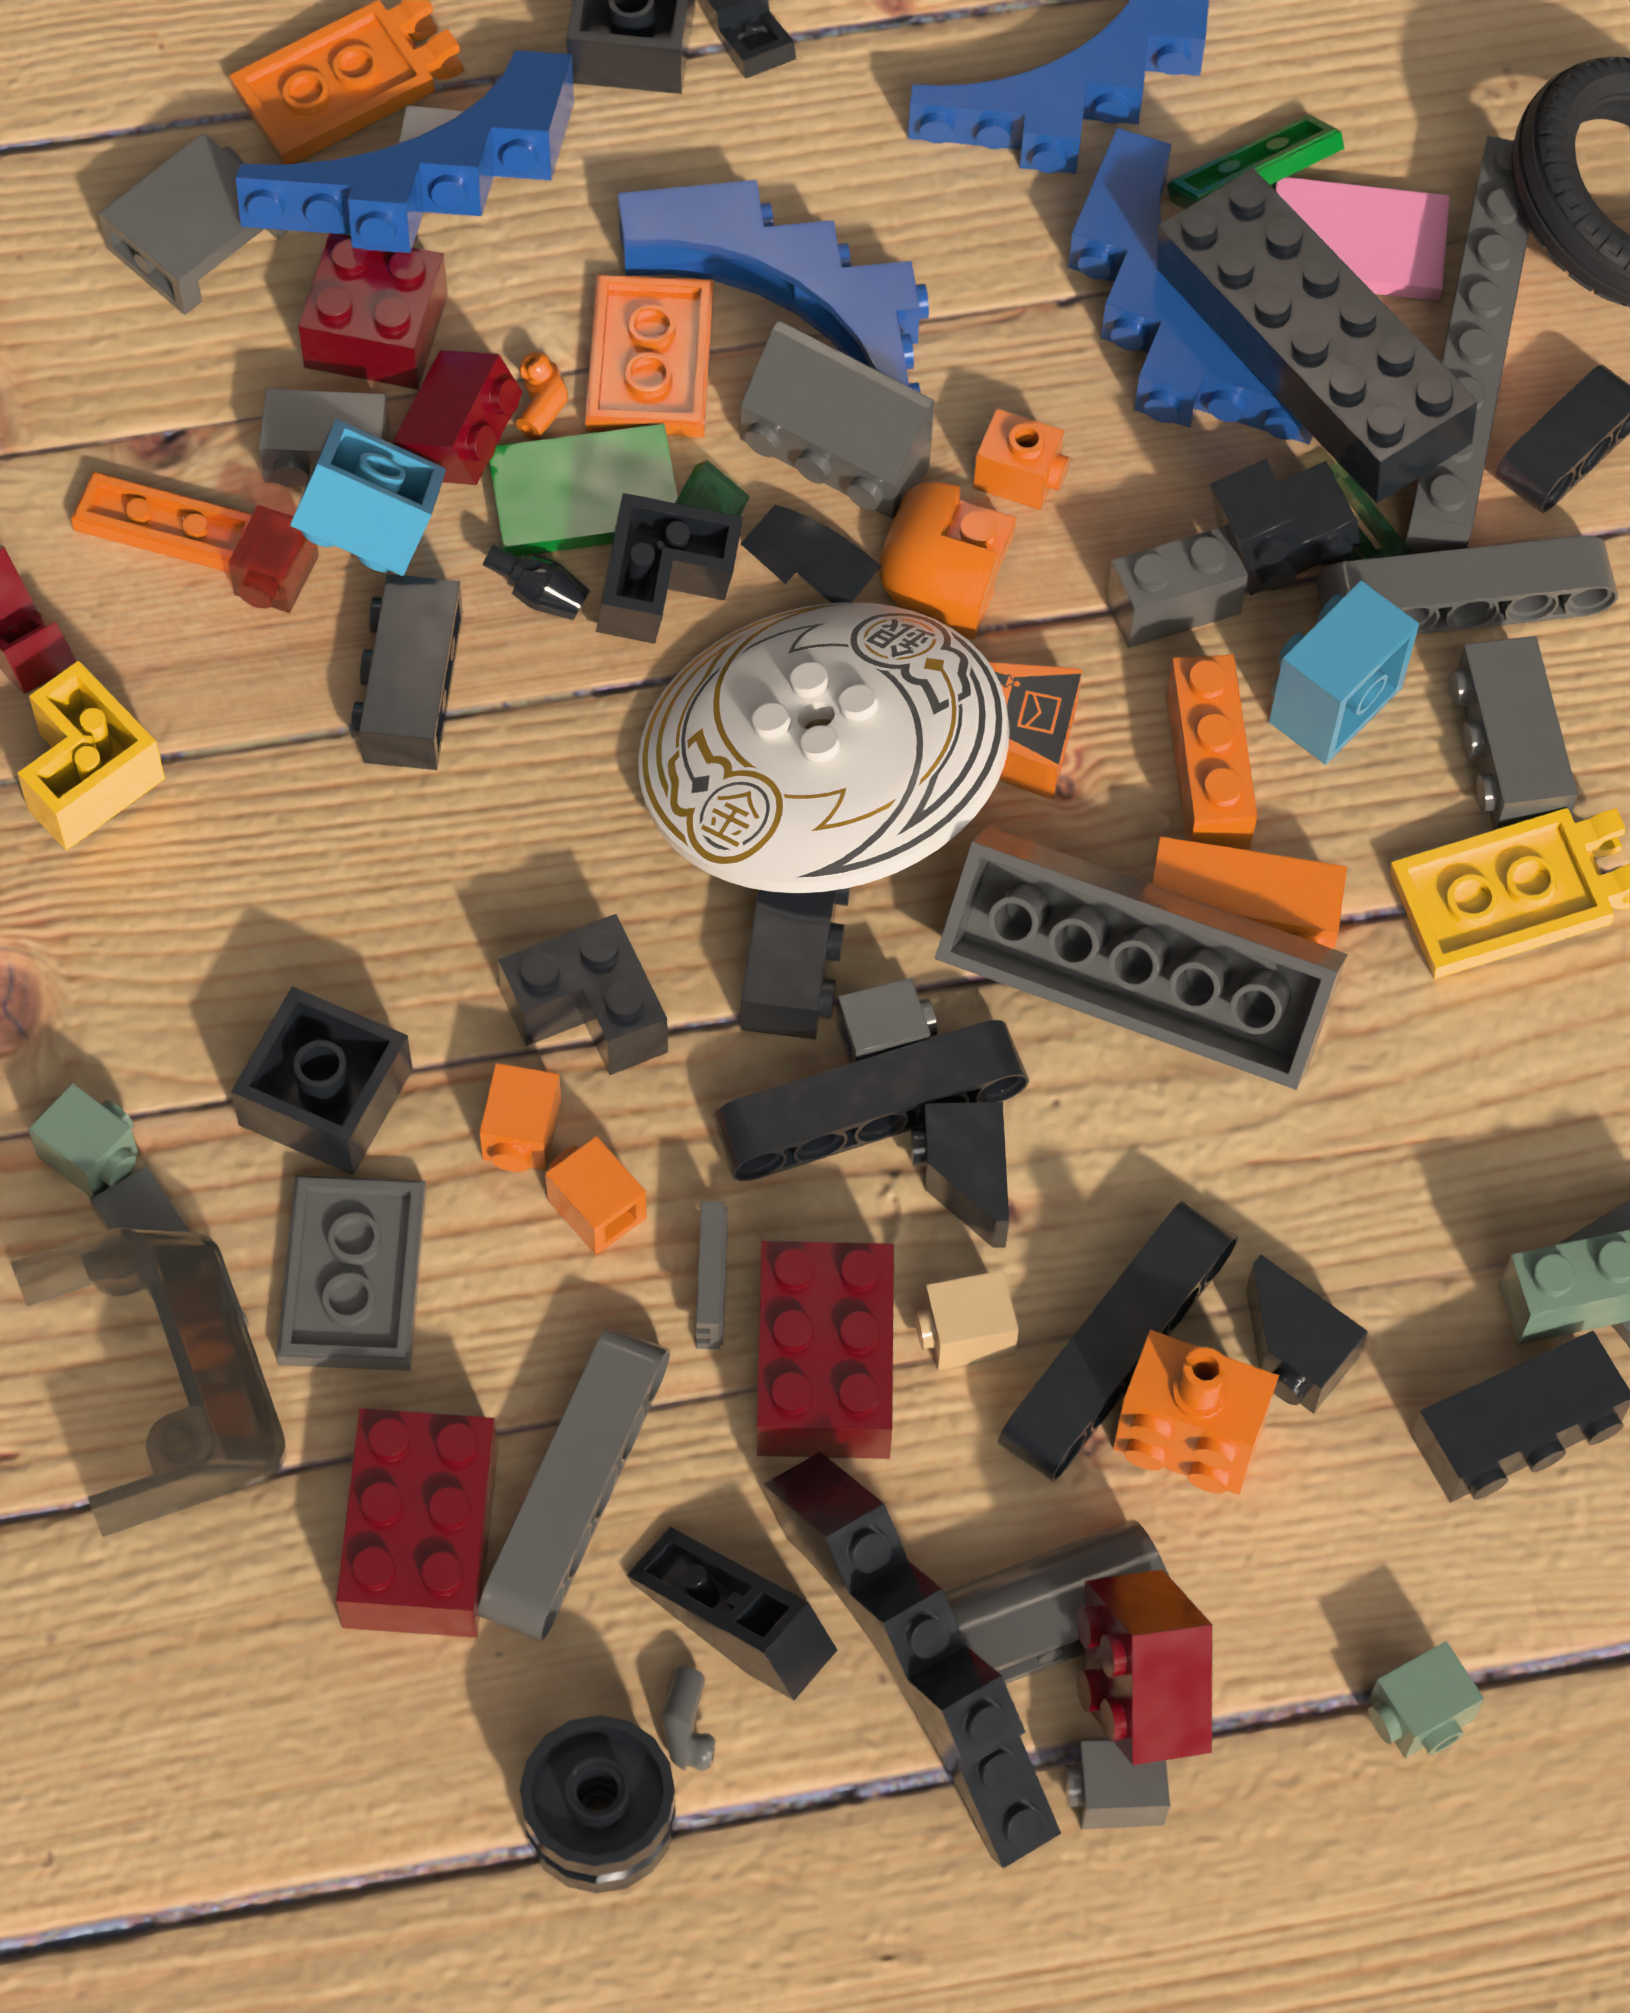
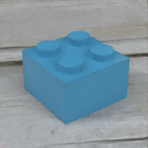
[290,418,447,576]
[1269,580,1419,765]

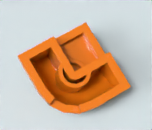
[878,482,1017,640]

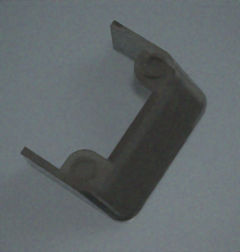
[11,1228,287,1537]

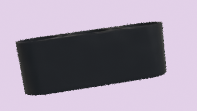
[1495,364,1630,514]

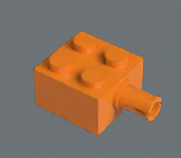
[1113,1330,1279,1495]

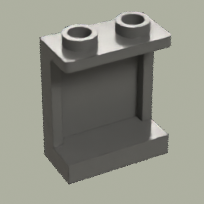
[99,132,287,315]

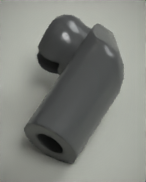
[661,1666,716,1771]

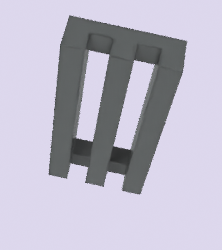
[696,1201,728,1349]

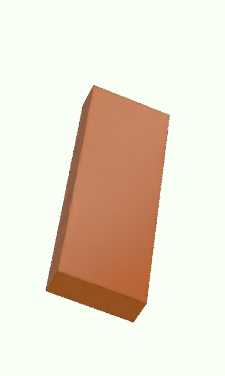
[71,471,264,576]

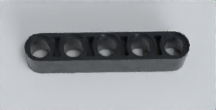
[711,1020,1029,1181]
[998,1200,1238,1482]

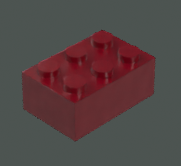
[757,1241,894,1459]
[336,1408,498,1638]

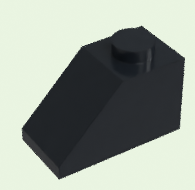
[911,1102,1009,1248]
[1246,1254,1368,1414]

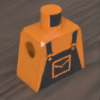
[989,662,1082,799]

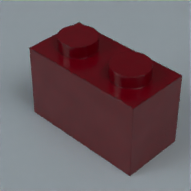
[392,350,523,485]

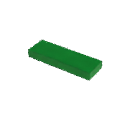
[1167,114,1345,209]

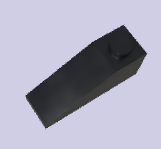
[626,1526,838,1701]

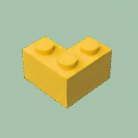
[17,660,165,851]

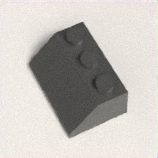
[740,321,934,519]

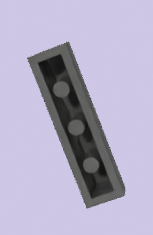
[944,1519,1170,1684]

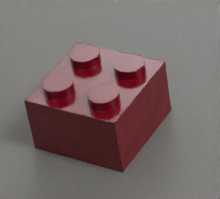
[298,233,448,390]
[1077,1569,1212,1765]

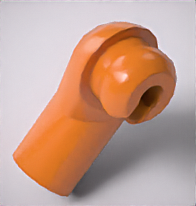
[516,351,568,440]

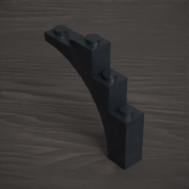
[763,1451,1062,1869]

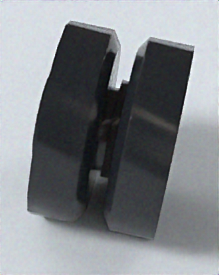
[520,1715,676,1893]

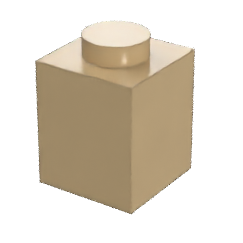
[915,1270,1019,1370]

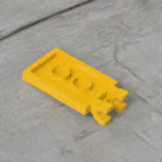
[1390,808,1630,979]

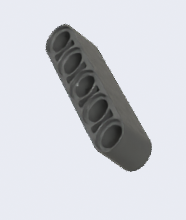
[1315,536,1618,635]
[478,1326,670,1641]

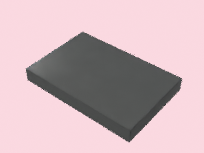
[277,1175,427,1371]

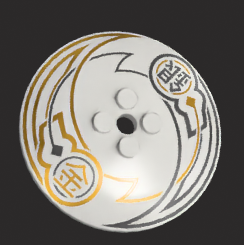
[638,602,1010,893]

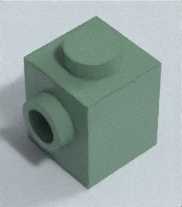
[28,1083,139,1198]
[1368,1641,1484,1758]

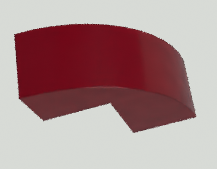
[0,545,77,694]

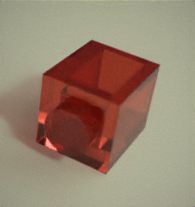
[228,505,319,614]

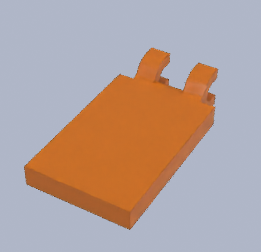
[229,0,465,164]

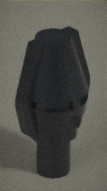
[482,544,590,620]

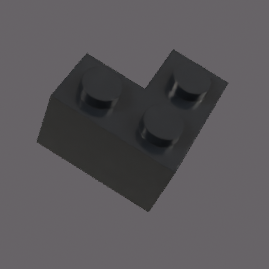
[1210,459,1360,596]
[596,493,743,644]
[498,914,668,1075]

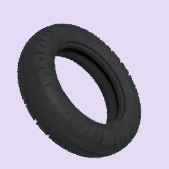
[1512,57,1630,307]

